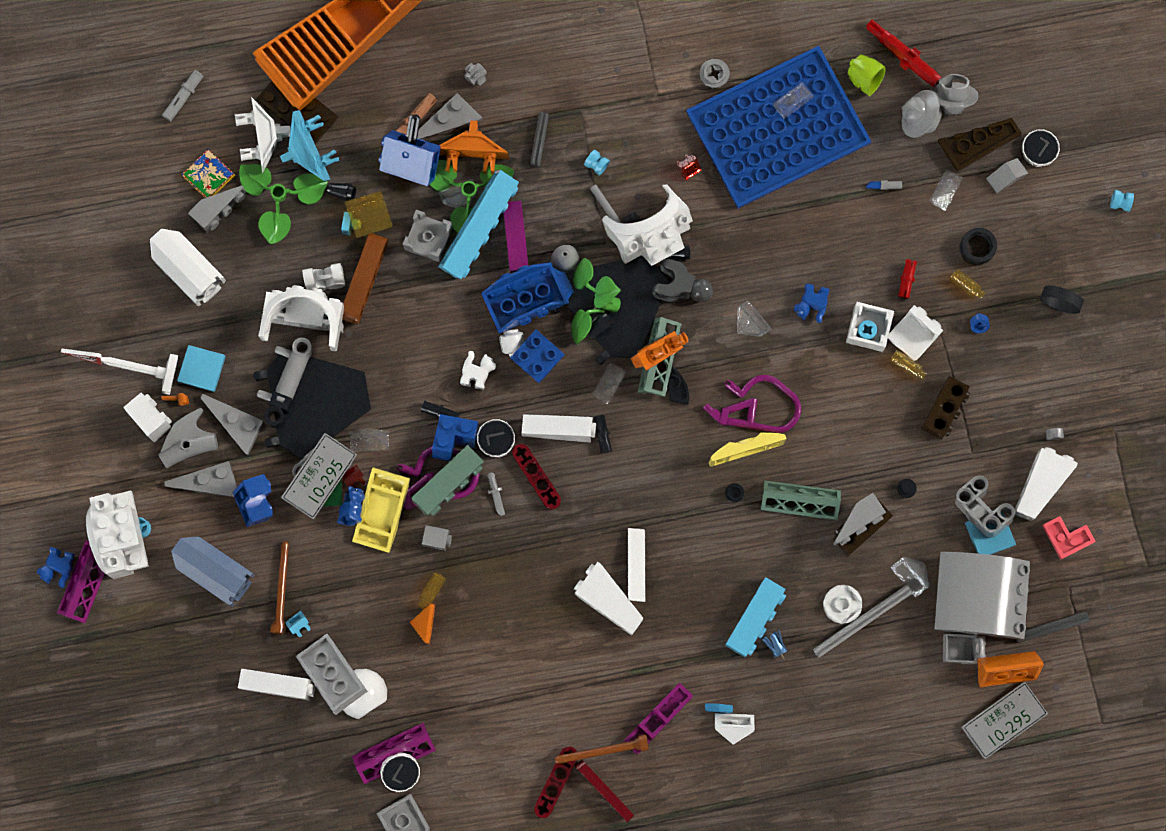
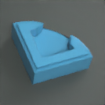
[705,703,733,713]

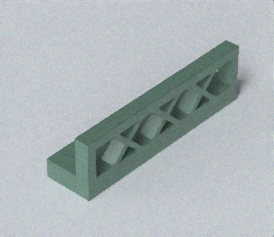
[637,317,681,397]
[761,480,841,520]

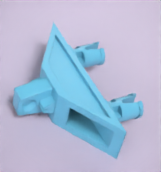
[280,110,339,181]

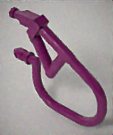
[703,375,801,433]
[396,446,480,510]

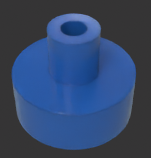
[970,313,990,333]

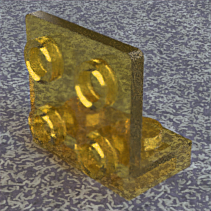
[345,191,392,238]

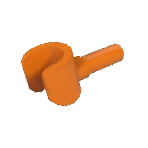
[161,393,189,406]

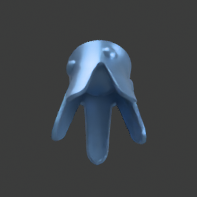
[762,629,788,660]

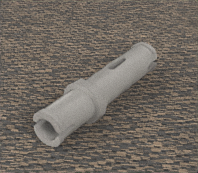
[162,70,204,122]

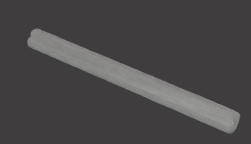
[813,585,912,658]

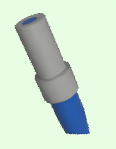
[866,180,902,190]

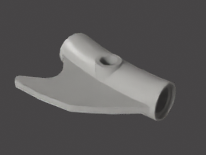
[158,408,218,468]

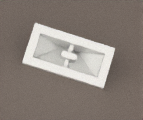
[715,713,755,745]

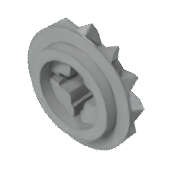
[700,59,730,89]

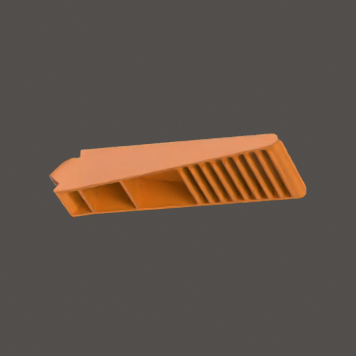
[253,0,422,110]

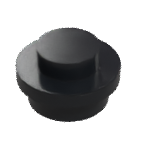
[897,479,917,498]
[725,483,744,503]

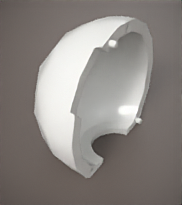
[343,669,387,719]

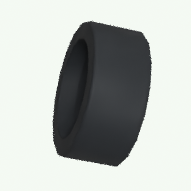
[960,228,997,265]

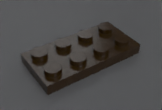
[256,81,338,144]

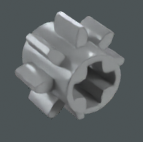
[464,63,487,86]

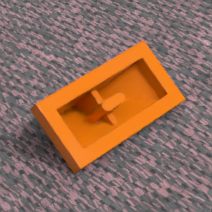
[410,604,435,644]

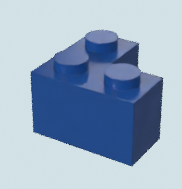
[432,414,478,461]
[232,474,273,527]

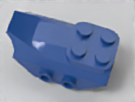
[481,263,574,333]

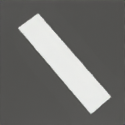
[628,528,645,602]

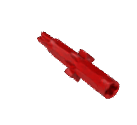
[866,19,942,88]

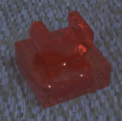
[677,154,701,181]
[342,465,365,488]

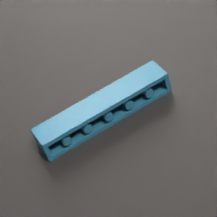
[438,170,519,279]

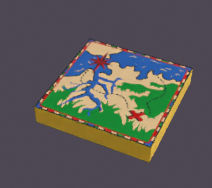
[181,149,235,198]

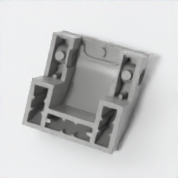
[935,552,1030,639]

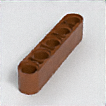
[342,233,388,325]

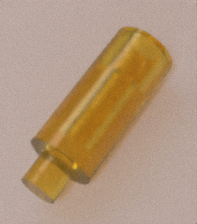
[949,269,985,299]
[889,350,927,380]
[418,572,446,610]

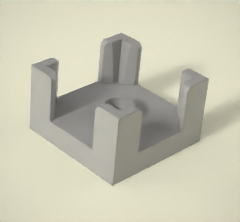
[403,210,453,262]

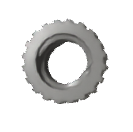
[1046,428,1064,440]

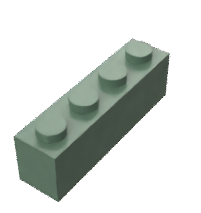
[411,445,484,517]

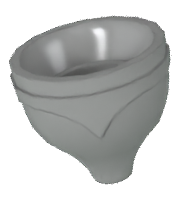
[551,245,580,273]

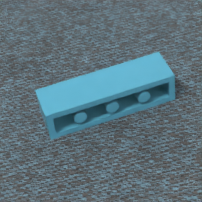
[725,577,786,657]

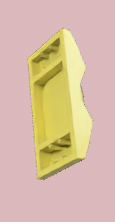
[709,433,786,467]
[352,467,410,553]

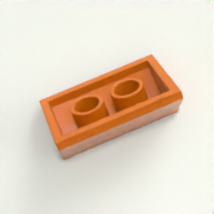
[978,651,1044,687]

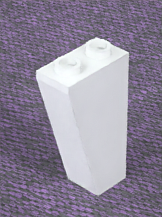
[522,414,596,443]
[1015,447,1078,521]
[574,562,643,636]
[238,669,315,701]

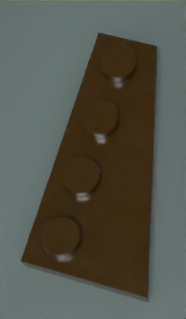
[938,118,1022,172]

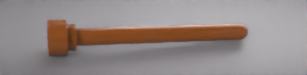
[270,541,289,634]
[554,734,649,764]

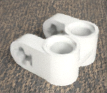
[302,263,345,291]

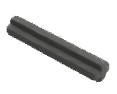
[530,112,549,167]

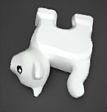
[460,351,496,390]

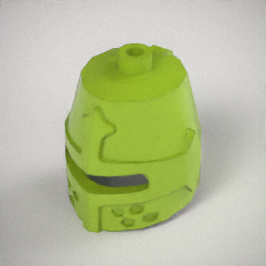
[848,54,886,97]

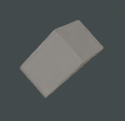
[986,158,1028,194]

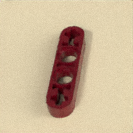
[513,444,561,510]
[534,746,577,818]
[575,759,634,823]

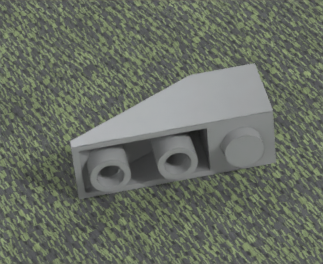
[188,185,246,233]
[833,493,886,546]

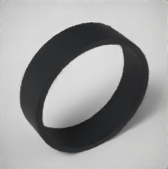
[1040,285,1084,314]

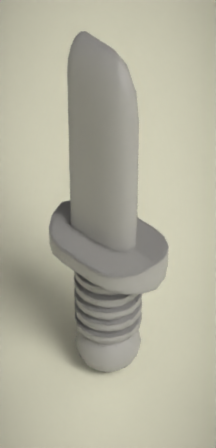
[487,472,505,516]

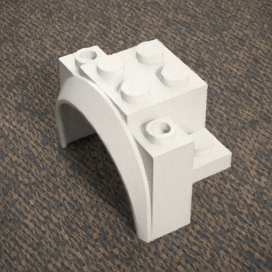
[602,184,693,266]
[258,285,344,351]
[86,491,149,579]

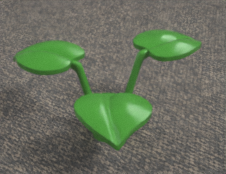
[430,160,514,233]
[239,164,328,244]
[571,258,621,345]

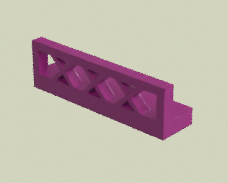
[57,540,105,623]
[352,723,436,784]

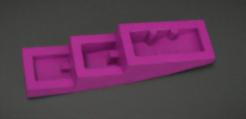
[504,201,528,273]
[623,682,693,755]

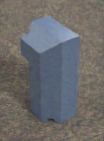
[171,536,255,607]

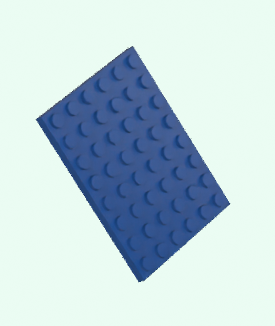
[686,46,871,209]

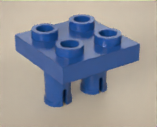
[510,330,565,383]

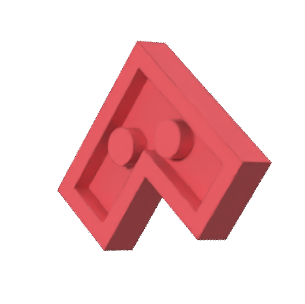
[1042,516,1096,560]

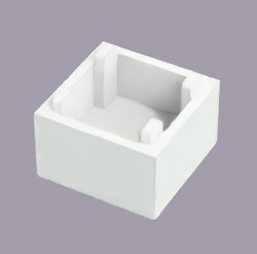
[846,302,894,352]
[123,393,172,442]

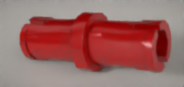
[898,259,917,299]

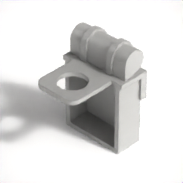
[943,634,986,665]

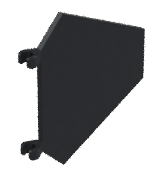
[552,255,670,365]
[254,354,371,460]

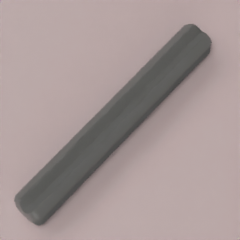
[1015,612,1089,643]

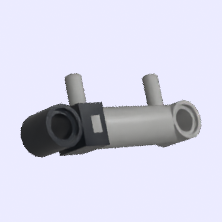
[257,337,313,429]

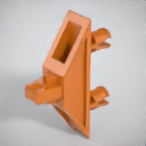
[439,120,509,175]
[631,331,688,371]

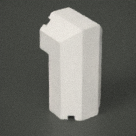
[150,229,226,306]

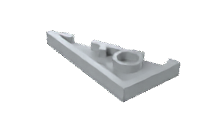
[417,93,483,140]
[201,394,264,455]
[164,461,237,497]

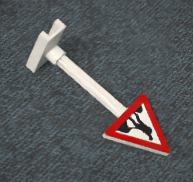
[61,349,178,395]

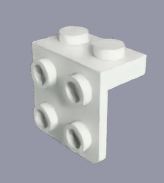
[888,305,943,361]

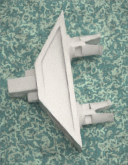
[235,97,291,174]

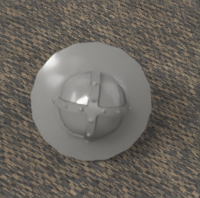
[929,74,978,115]
[901,90,942,138]

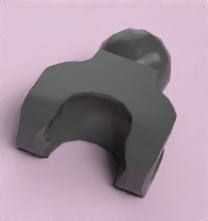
[652,259,713,303]

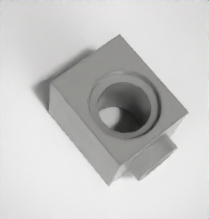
[422,525,452,551]

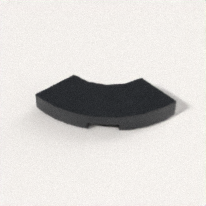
[655,361,689,405]

